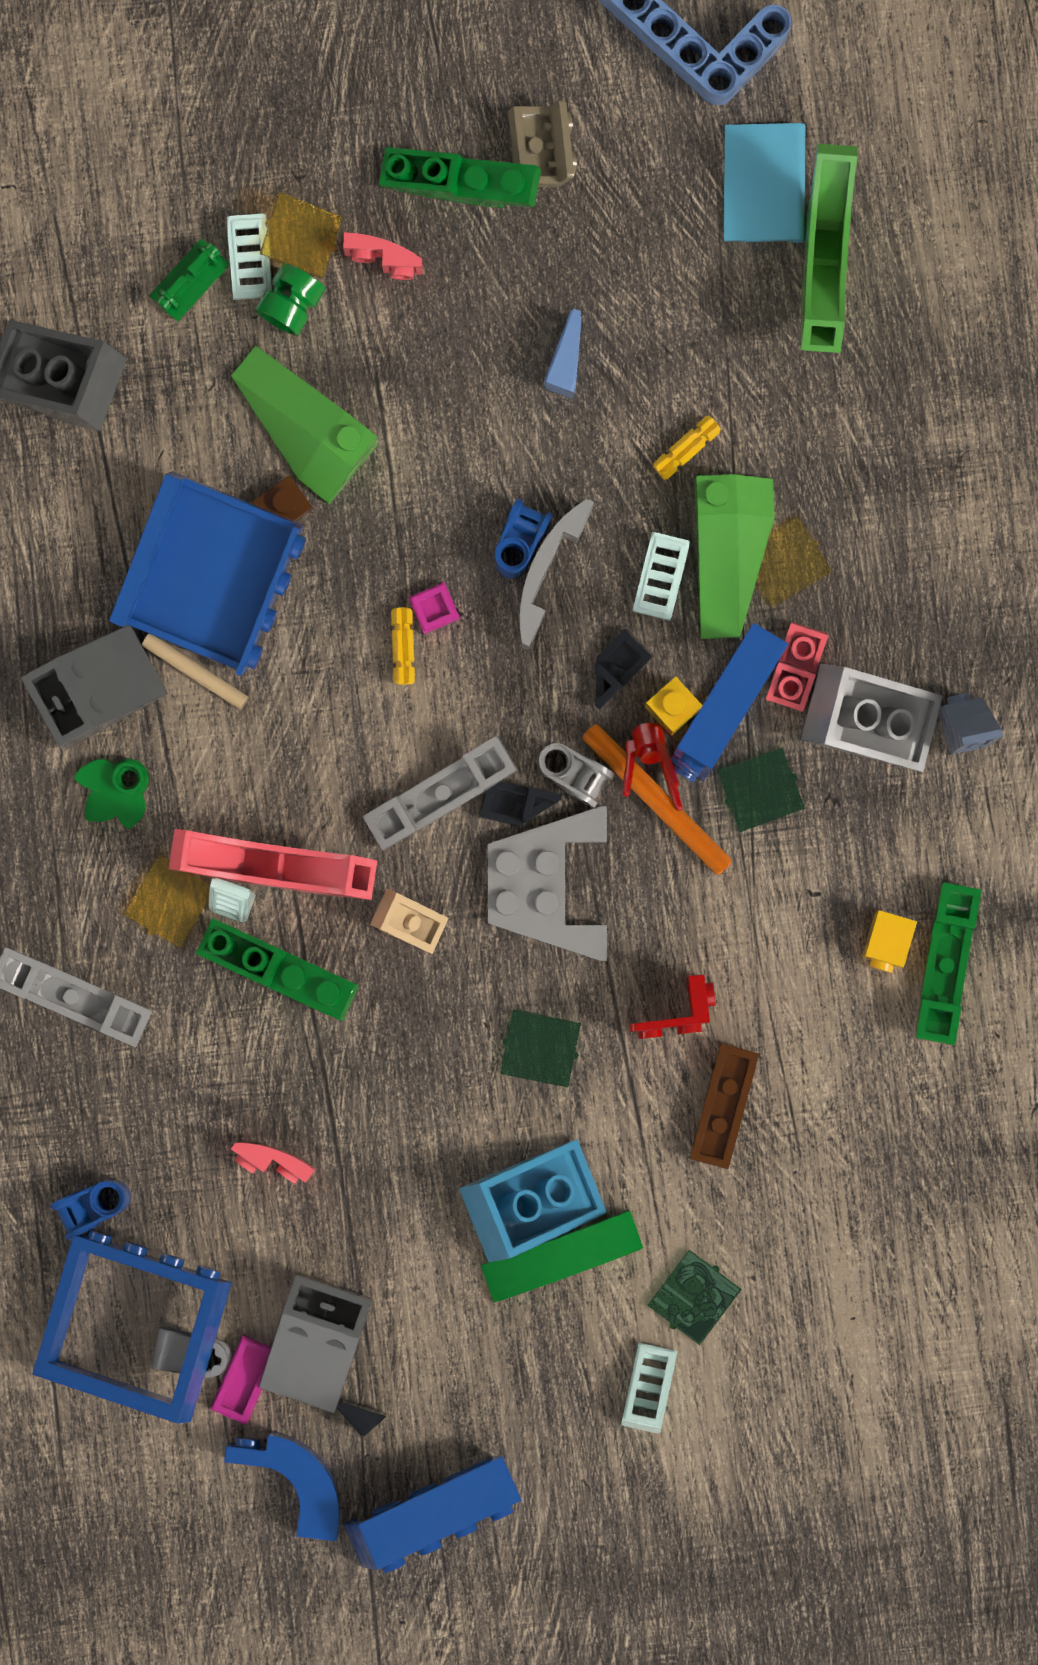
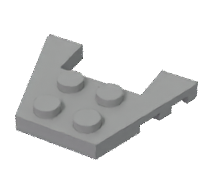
[488,806,607,961]

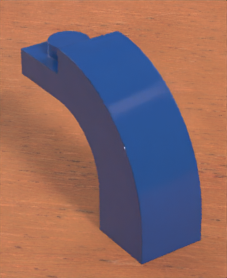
[224,1431,341,1541]

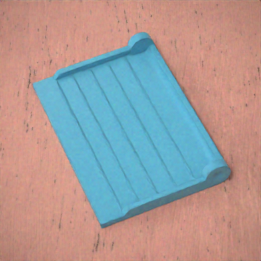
[724,123,805,243]

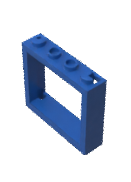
[671,623,788,783]
[32,1230,232,1424]

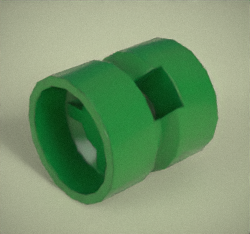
[254,262,326,337]

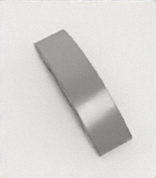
[519,499,594,650]
[362,736,518,851]
[0,947,152,1047]

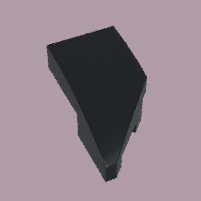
[595,628,654,710]
[478,781,562,826]

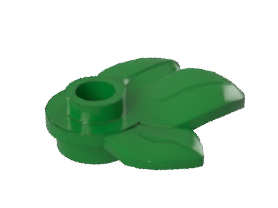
[74,759,149,830]

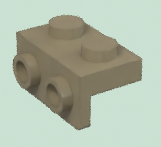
[508,101,577,187]

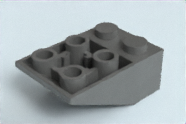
[20,625,168,751]
[259,1273,373,1413]

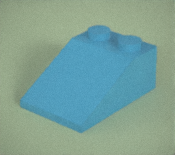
[459,1139,607,1262]

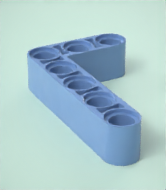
[598,0,792,106]

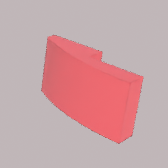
[343,232,423,280]
[766,621,828,712]
[231,1142,316,1184]

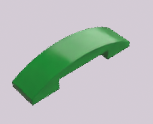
[915,882,982,1046]
[480,1210,643,1303]

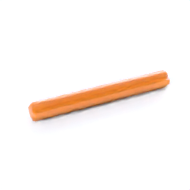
[582,724,732,875]

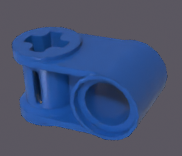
[494,498,554,579]
[50,1179,131,1241]

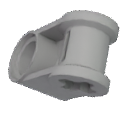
[537,743,615,808]
[152,1327,232,1377]

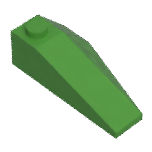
[231,346,378,505]
[694,474,775,639]

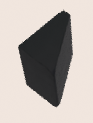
[338,1399,387,1436]

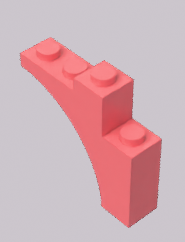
[168,829,377,900]

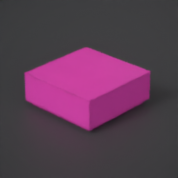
[408,582,460,635]

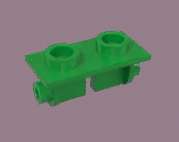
[149,238,230,322]

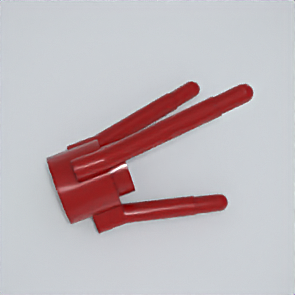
[622,723,683,811]

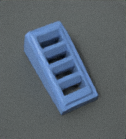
[544,308,582,398]

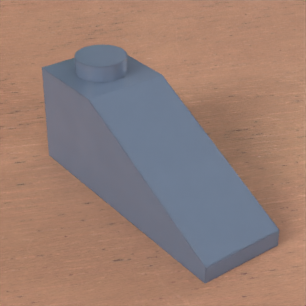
[939,693,1003,755]

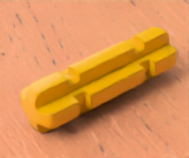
[653,415,721,480]
[391,607,415,685]

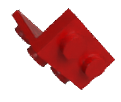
[628,974,716,1039]

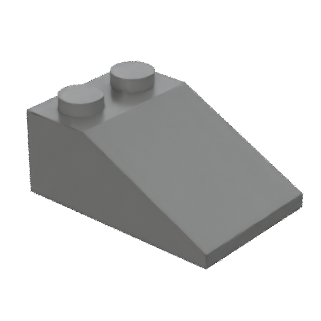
[801,664,943,772]

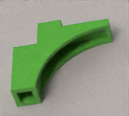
[801,144,858,353]

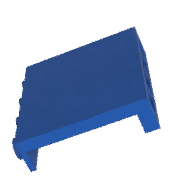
[109,471,306,676]

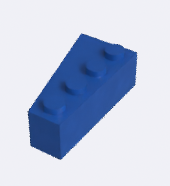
[343,1456,522,1573]

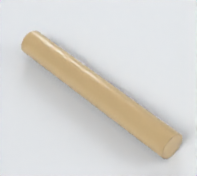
[142,634,249,710]

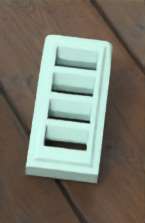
[227,214,272,300]
[632,532,690,621]
[209,877,256,922]
[621,1343,678,1433]

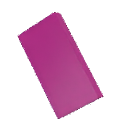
[210,1335,272,1425]

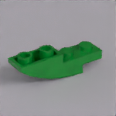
[379,147,541,209]
[196,918,359,1022]

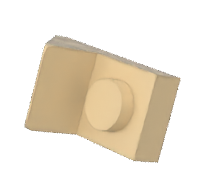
[370,889,449,954]

